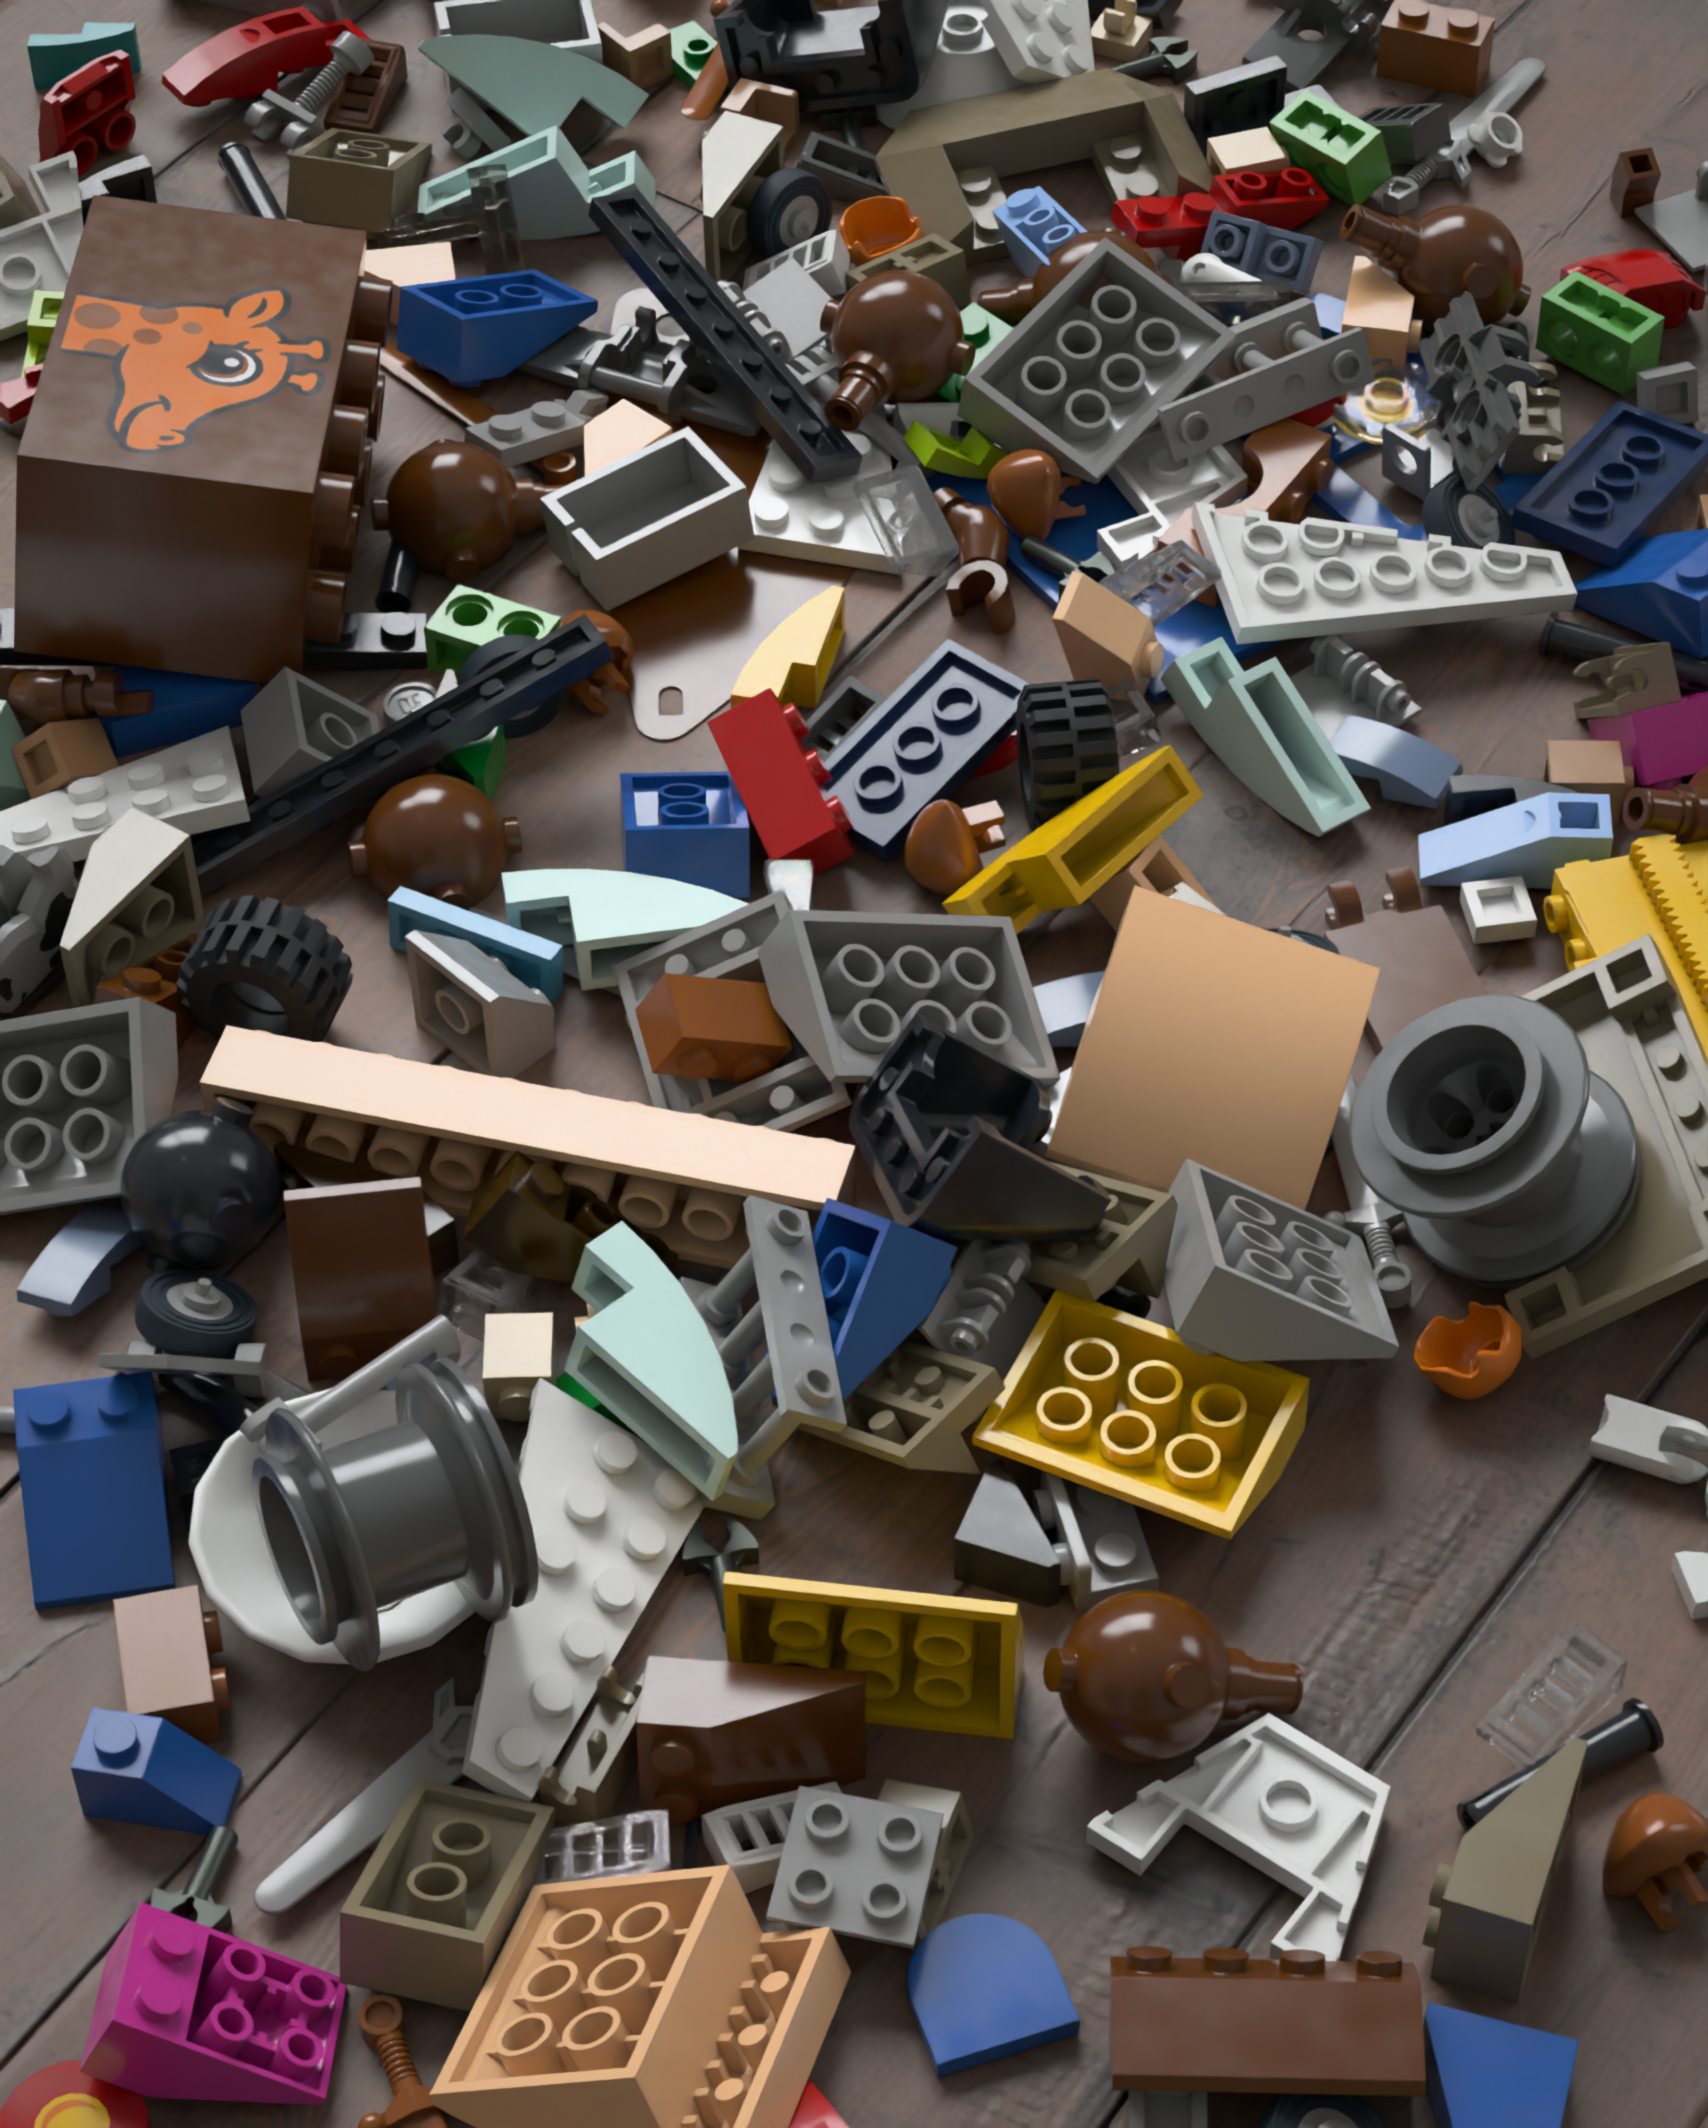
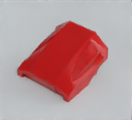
[38,50,136,175]
[1560,248,1706,329]

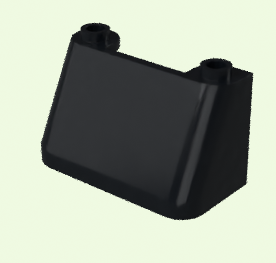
[713,0,950,112]
[849,1012,1112,1242]

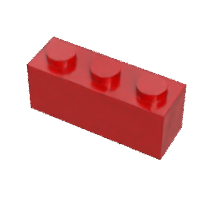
[707,688,856,888]

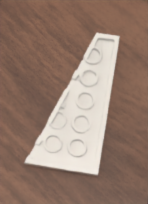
[737,336,903,575]
[1191,502,1578,644]
[0,726,250,862]
[462,1378,704,1802]

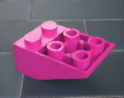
[79,1902,347,2105]

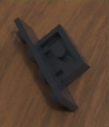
[1184,55,1342,160]

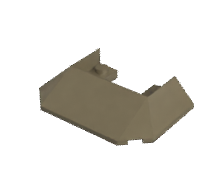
[875,68,1213,266]
[772,1161,1178,1474]

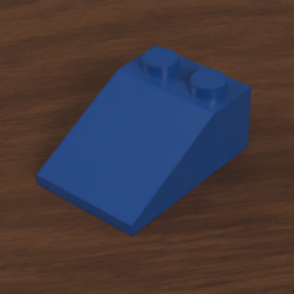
[397,269,598,388]
[1574,529,1708,659]
[620,771,750,899]
[763,1198,957,1401]
[13,1371,176,1610]

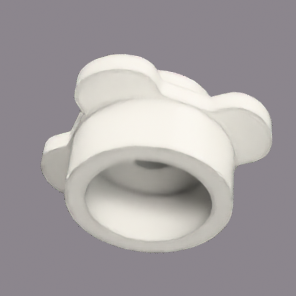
[1467,112,1523,168]

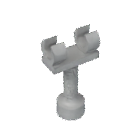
[244,31,374,155]

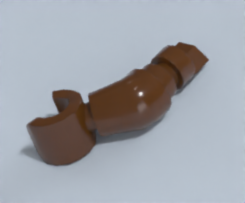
[905,487,1016,635]
[0,666,155,725]

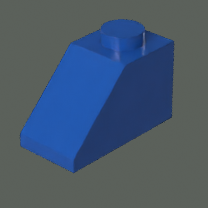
[71,1707,243,1835]

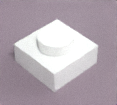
[1459,876,1537,944]

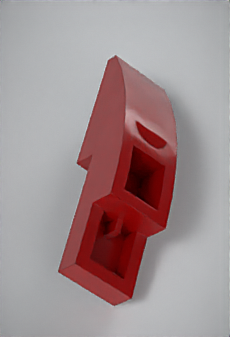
[162,6,371,107]
[1110,167,1329,263]

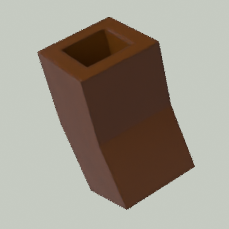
[1609,147,1661,218]

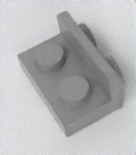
[1031,1470,1159,1611]

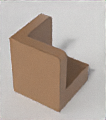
[597,21,673,89]
[720,78,800,156]
[11,717,119,800]

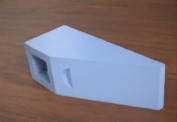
[992,186,1087,278]
[1418,793,1613,889]

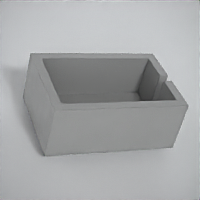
[434,0,603,114]
[540,426,755,611]

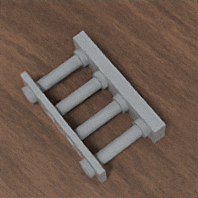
[1157,297,1375,463]
[679,1195,847,1520]

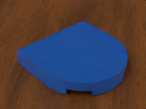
[908,1914,1080,2078]

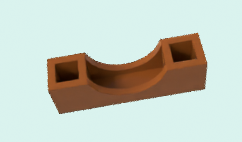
[1156,417,1334,608]

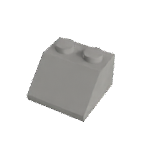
[241,667,381,808]
[405,930,556,1078]

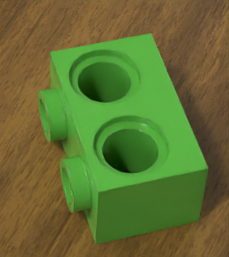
[1269,89,1392,206]
[1535,270,1665,396]
[424,584,561,680]

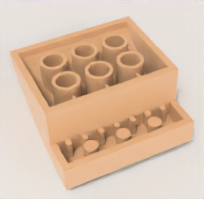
[1045,885,1380,1211]
[429,1865,851,2128]

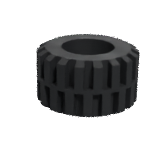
[1016,678,1120,831]
[176,896,353,1042]

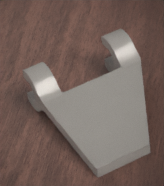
[98,1341,269,1397]

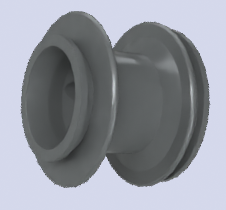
[1349,994,1642,1290]
[252,1358,539,1672]

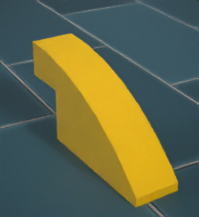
[942,745,1204,935]

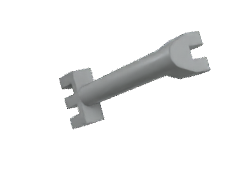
[785,346,934,495]
[240,1315,461,1456]

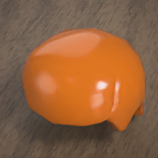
[839,196,924,267]
[1413,1302,1523,1400]

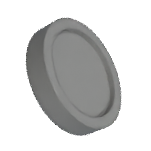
[383,682,438,725]

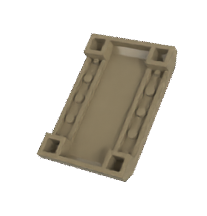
[1503,933,1708,1360]

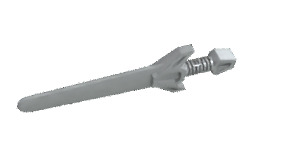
[1382,58,1546,216]
[254,1677,474,1915]

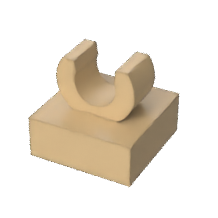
[1091,0,1153,62]

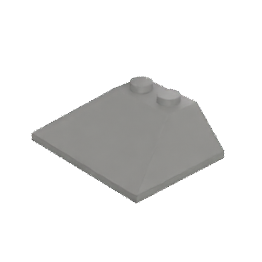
[613,889,857,1133]

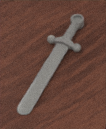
[1322,1069,1412,1308]

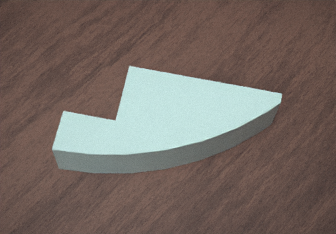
[417,34,649,137]
[417,125,655,240]
[1160,636,1371,837]
[501,869,748,990]
[564,1221,738,1501]

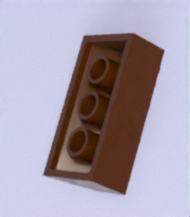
[1109,1946,1426,2097]

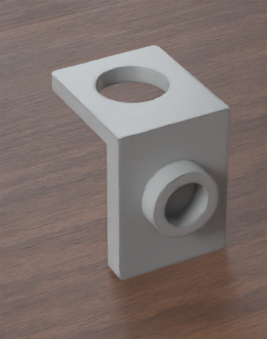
[1382,423,1458,501]

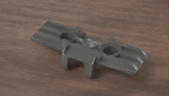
[1242,0,1394,91]
[1418,291,1540,492]
[516,306,762,437]

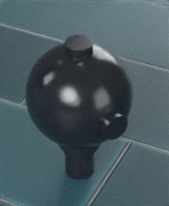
[120,1097,280,1273]

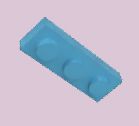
[388,886,564,1005]

